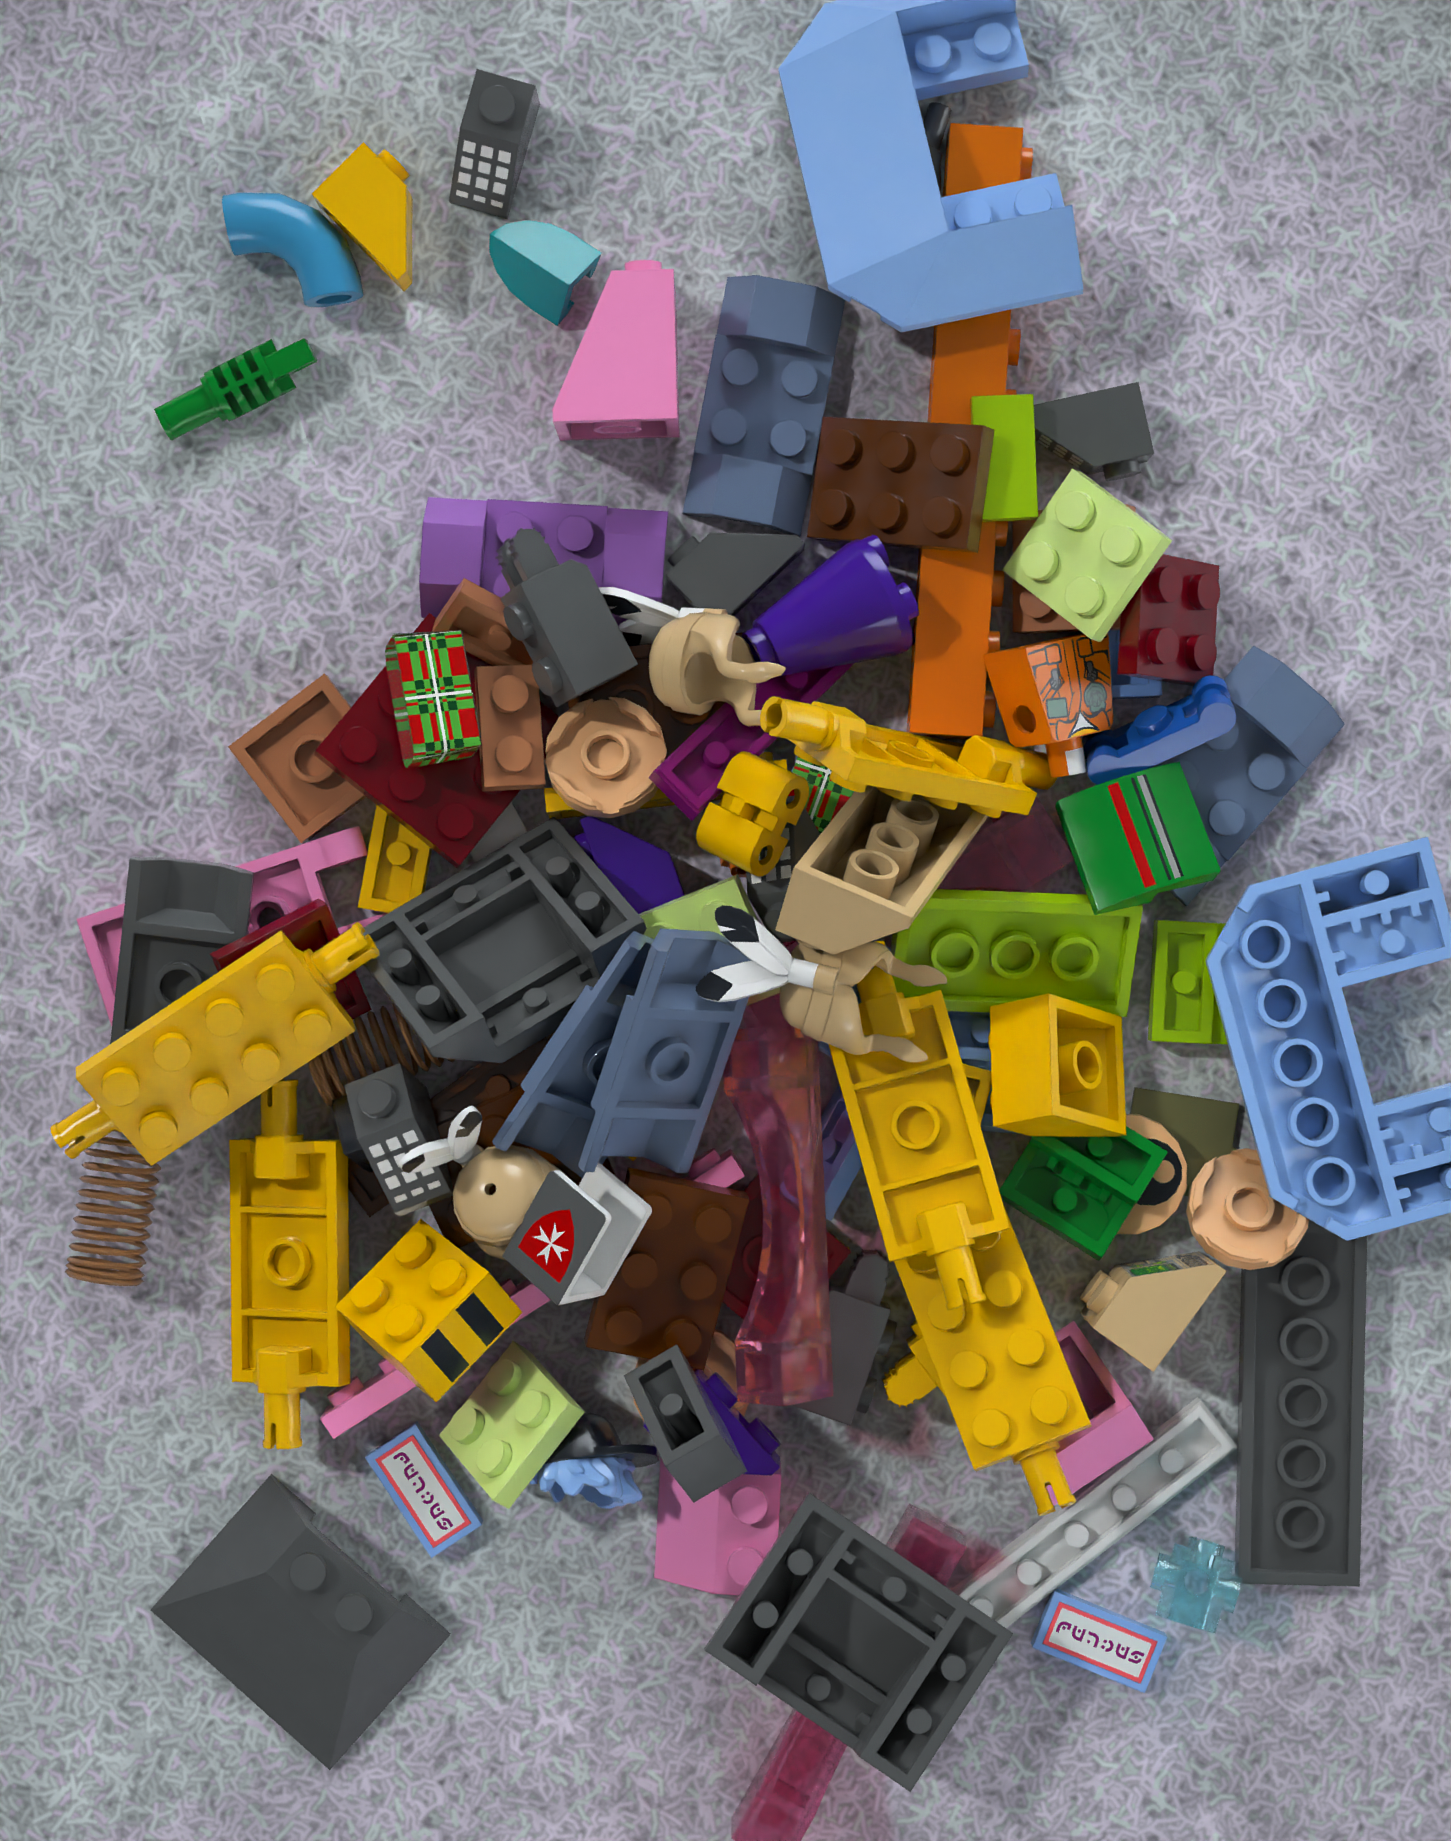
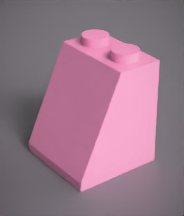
[552,260,680,441]

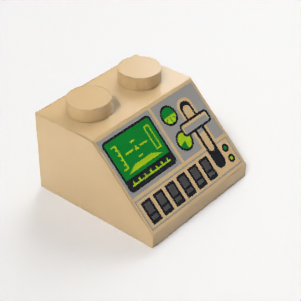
[1080,1251,1227,1372]

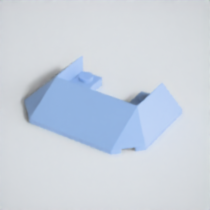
[778,0,1083,333]
[1205,837,1451,1241]

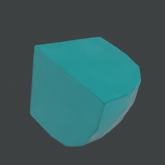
[489,220,602,326]

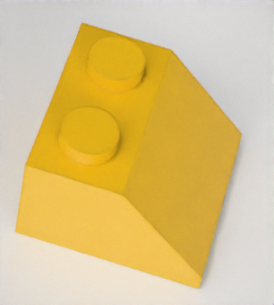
[988,993,1126,1137]

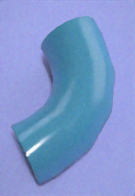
[222,192,364,307]

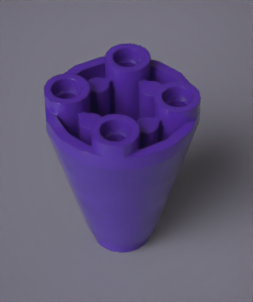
[742,535,919,677]

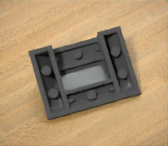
[363,817,647,1063]
[151,1474,451,1770]
[704,1492,1013,1792]

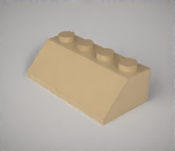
[775,785,988,955]

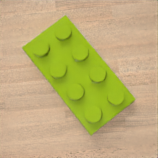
[891,889,1143,1017]

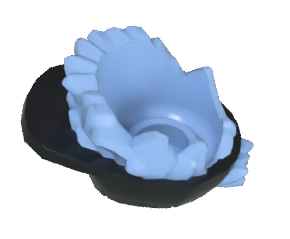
[530,1413,660,1509]

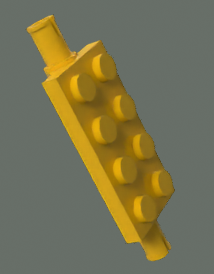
[760,696,1057,818]
[50,922,380,1166]
[828,941,1010,1310]
[229,1079,350,1449]
[894,1201,1092,1516]

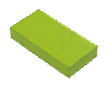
[970,394,1038,522]

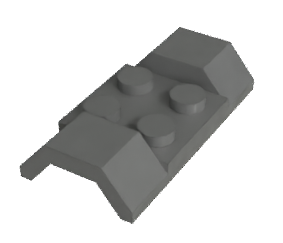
[110,857,254,1044]

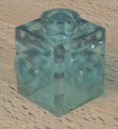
[1150,1536,1243,1634]

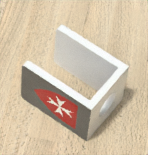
[502,1163,652,1306]

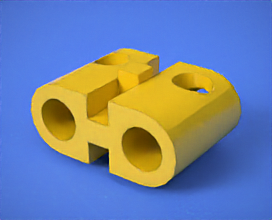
[696,751,809,877]

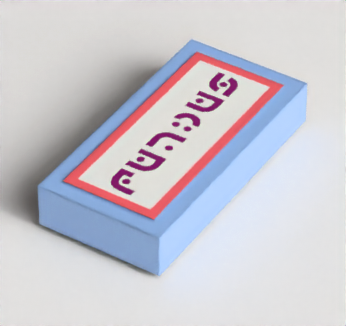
[365,1421,483,1558]
[1031,1589,1167,1693]

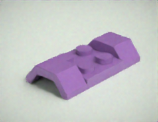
[419,497,668,626]

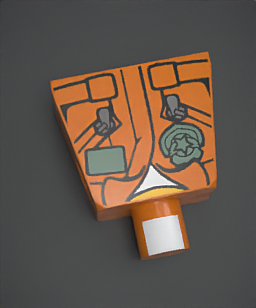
[983,633,1113,778]

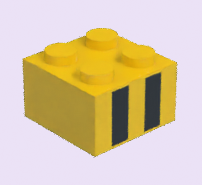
[335,1219,523,1402]

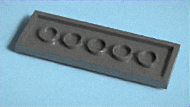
[1234,1220,1367,1587]

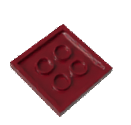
[314,613,559,869]

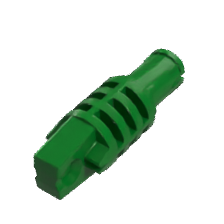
[154,338,317,440]

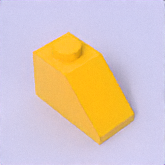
[312,142,413,291]

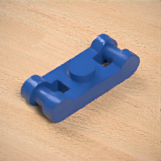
[1082,675,1237,785]

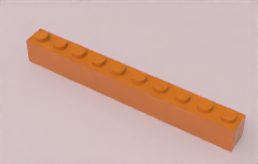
[906,123,1033,740]

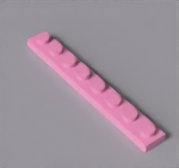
[320,1148,745,1439]

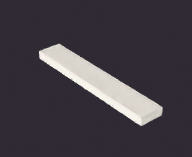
[951,1397,1237,1628]

